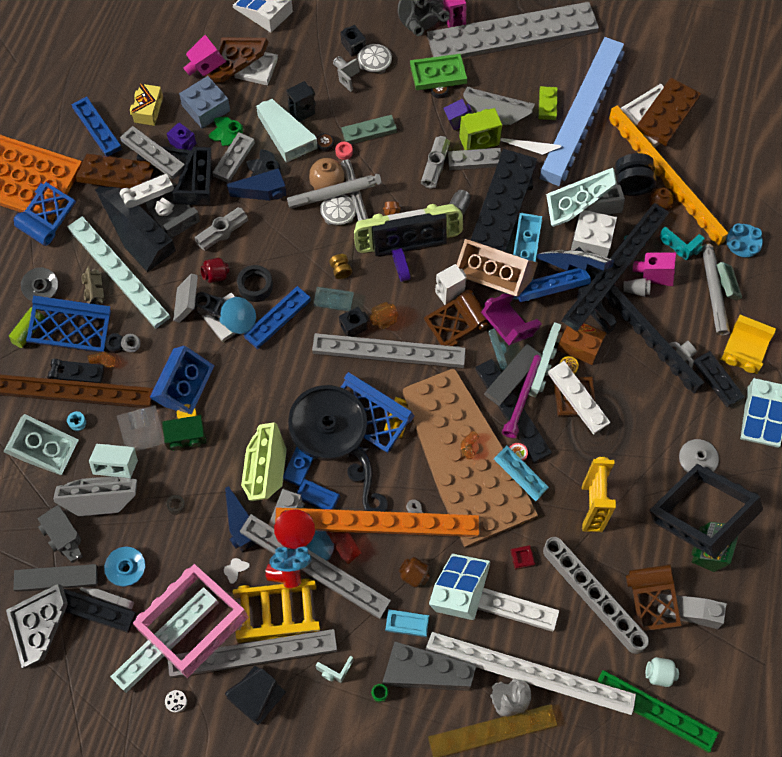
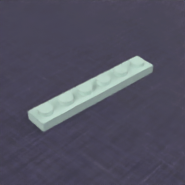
[110,587,219,693]

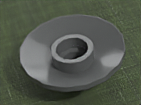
[21,267,58,301]

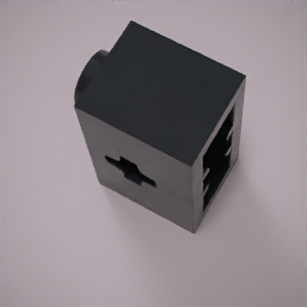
[286,81,316,122]

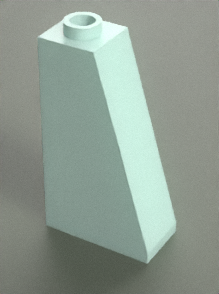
[256,99,317,163]

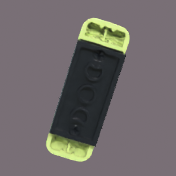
[354,204,463,256]

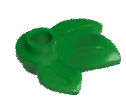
[209,117,243,146]

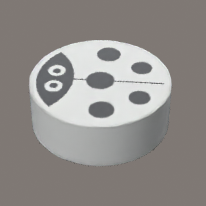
[165,690,187,713]

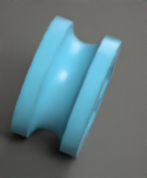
[67,411,86,431]

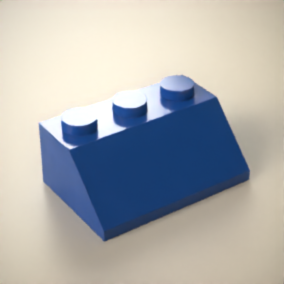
[150,345,215,415]

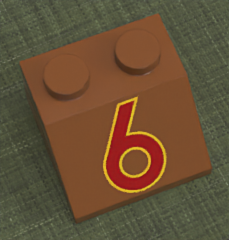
[557,323,606,365]

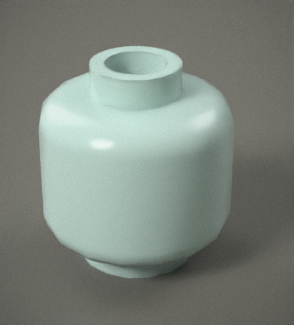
[646,657,679,687]

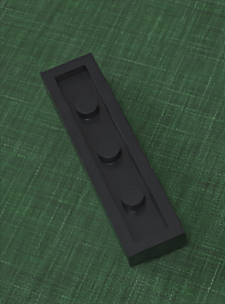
[64,589,136,633]

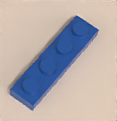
[71,97,122,157]
[518,268,591,302]
[244,286,311,350]

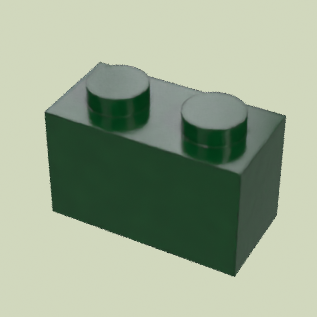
[162,415,206,451]

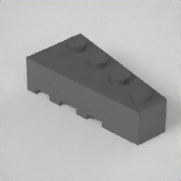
[383,642,476,691]

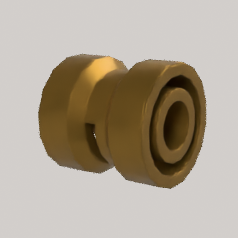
[329,254,352,279]

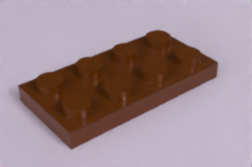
[636,78,701,146]
[76,154,157,189]

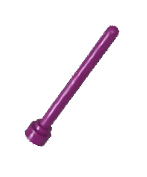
[502,355,541,438]

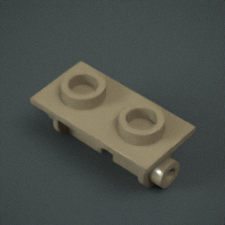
[82,266,104,305]

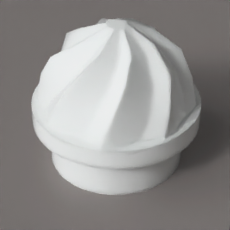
[155,197,174,216]

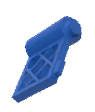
[14,182,76,246]

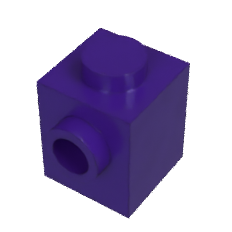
[444,99,473,130]
[167,122,197,150]

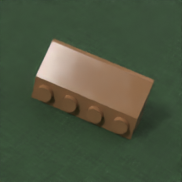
[457,239,538,297]

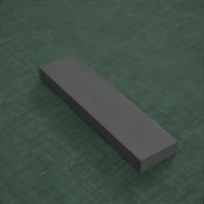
[484,344,542,406]
[13,564,98,592]

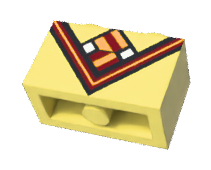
[130,84,163,126]

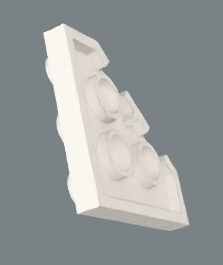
[620,84,664,147]

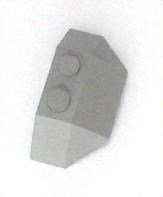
[463,87,535,125]
[53,476,137,516]

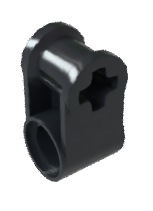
[195,292,227,322]

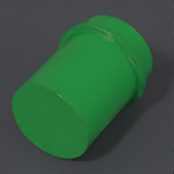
[371,684,388,703]

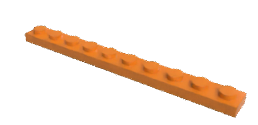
[275,507,479,537]

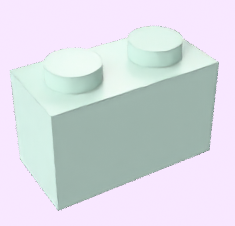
[89,444,138,478]

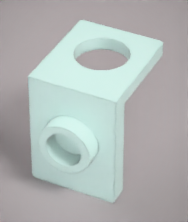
[316,656,353,683]

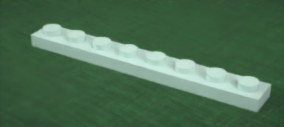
[67,216,170,329]

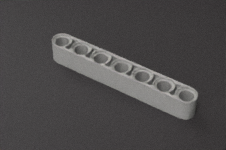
[543,537,649,654]

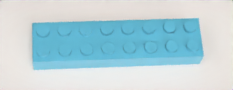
[507,213,542,301]

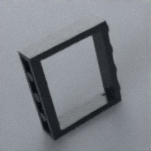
[649,464,763,559]

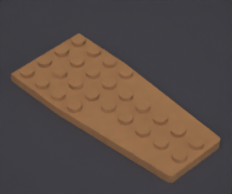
[403,369,538,548]

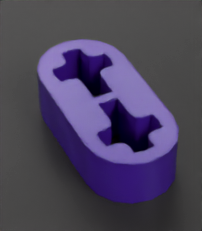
[392,248,410,282]

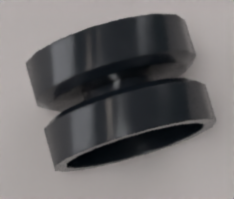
[614,153,657,196]

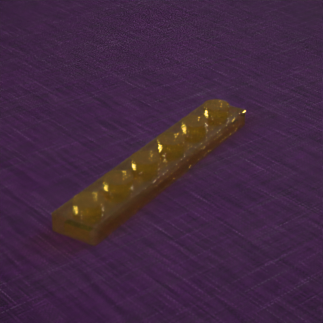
[428,704,557,757]

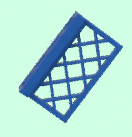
[26,295,111,353]
[341,372,415,453]

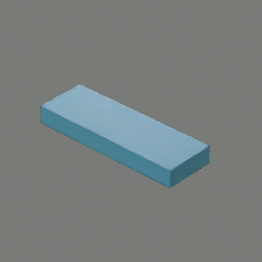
[494,446,549,501]

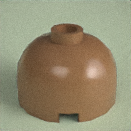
[309,158,345,190]

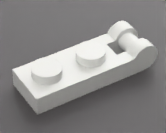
[120,174,174,208]

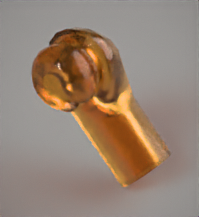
[87,351,115,367]
[460,431,479,460]

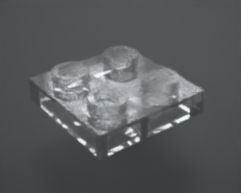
[117,405,164,451]

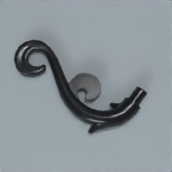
[346,447,388,512]

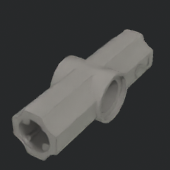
[421,136,450,189]
[195,207,248,251]

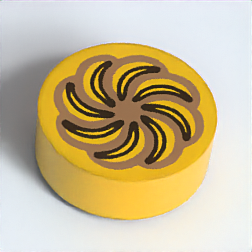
[559,356,579,374]

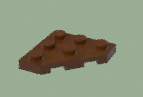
[205,37,269,82]

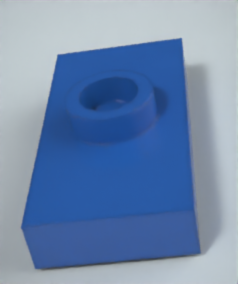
[283,447,314,486]

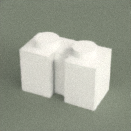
[435,264,467,305]

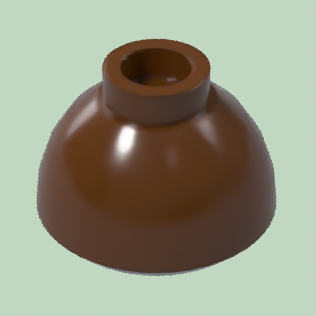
[649,188,674,211]

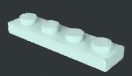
[528,322,562,397]

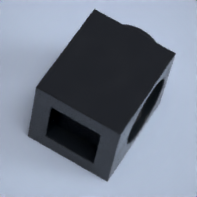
[340,24,366,57]
[339,306,369,337]

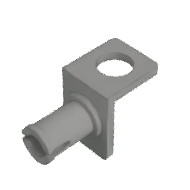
[333,56,359,92]

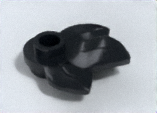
[246,149,281,177]

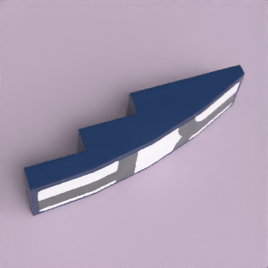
[536,250,614,271]

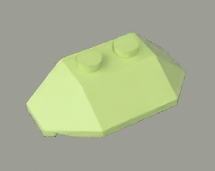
[241,422,287,501]

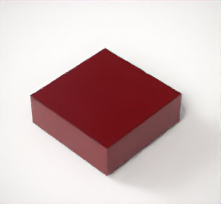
[510,545,535,570]

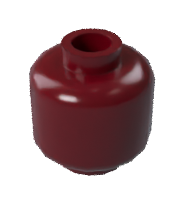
[200,258,229,283]

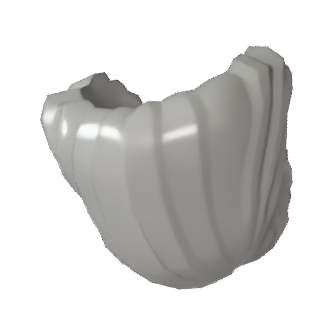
[490,678,531,717]

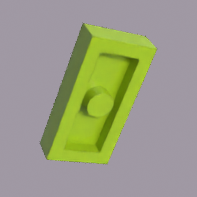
[538,86,557,120]

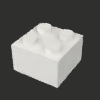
[571,210,617,258]

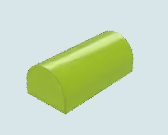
[9,307,45,348]

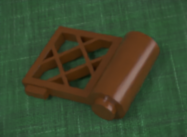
[424,289,490,347]
[626,564,682,632]

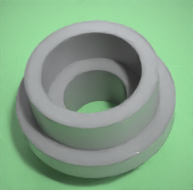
[121,334,140,353]

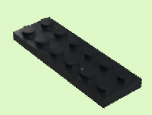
[471,148,537,252]

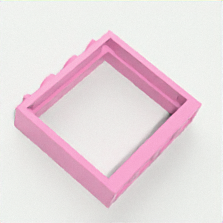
[133,564,249,678]

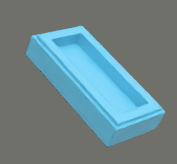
[385,609,429,637]

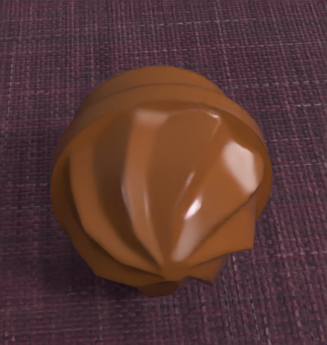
[383,201,401,216]

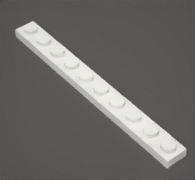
[426,632,636,715]

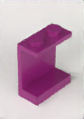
[481,293,542,345]

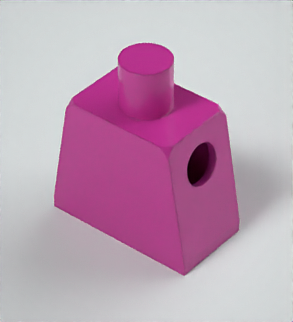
[443,0,466,28]
[183,35,226,76]
[633,253,676,286]

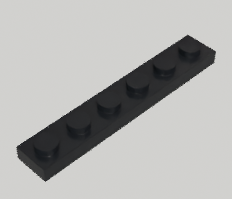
[475,359,552,464]

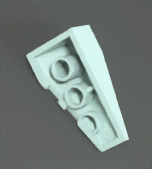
[546,168,617,227]

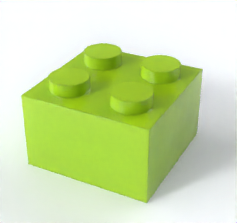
[459,108,502,150]

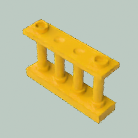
[582,457,616,532]
[233,579,320,643]

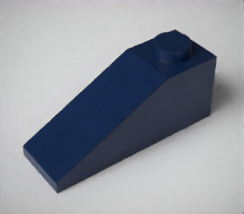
[227,168,286,201]
[225,486,256,553]

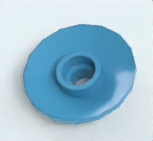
[104,546,146,587]

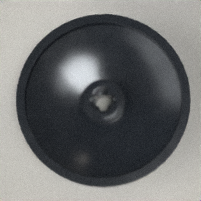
[288,385,367,461]

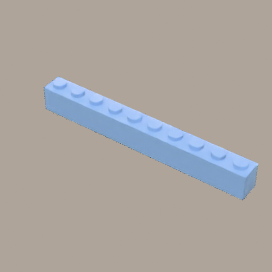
[539,37,625,186]

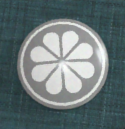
[358,44,392,74]
[320,194,356,225]

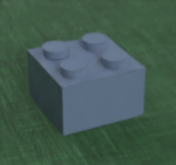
[179,76,230,128]

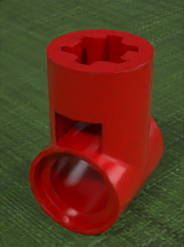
[266,563,302,588]

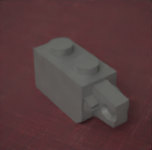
[37,505,83,564]

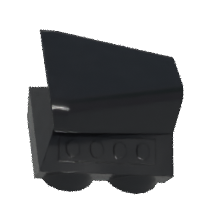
[225,666,286,725]

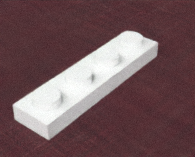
[548,361,610,435]
[478,588,559,632]

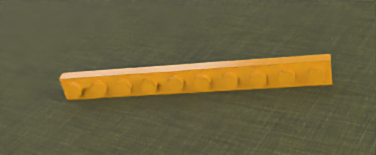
[609,106,728,246]

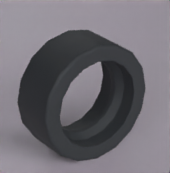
[237,265,273,302]

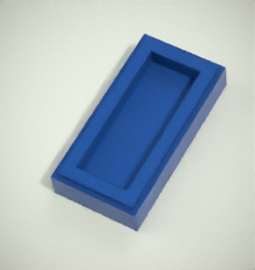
[297,479,340,510]

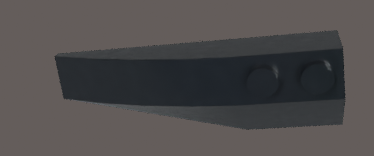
[95,185,176,272]

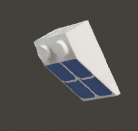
[233,0,293,33]

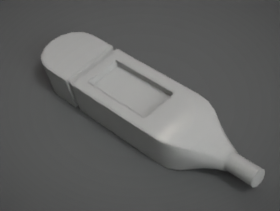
[80,587,134,610]

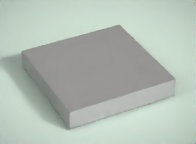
[173,273,198,323]

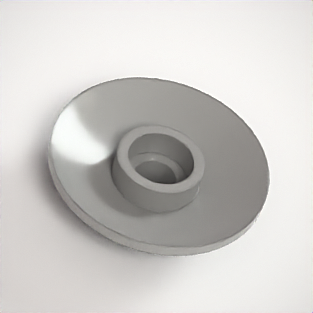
[679,439,719,472]

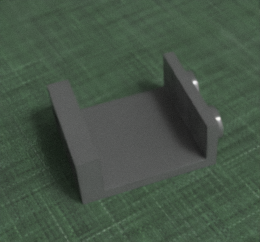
[145,182,200,238]

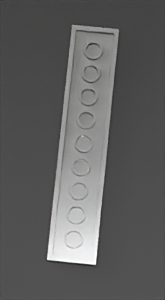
[427,2,599,58]

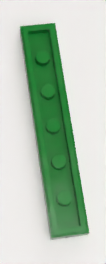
[597,670,719,753]

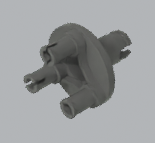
[398,0,450,36]

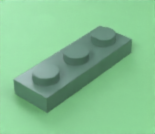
[341,115,397,144]

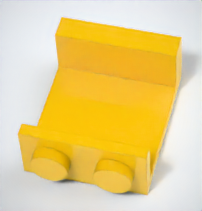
[721,315,776,374]

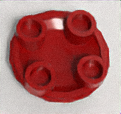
[274,509,315,549]

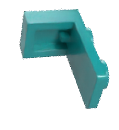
[659,227,705,261]

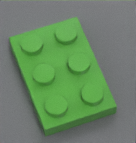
[410,54,467,90]

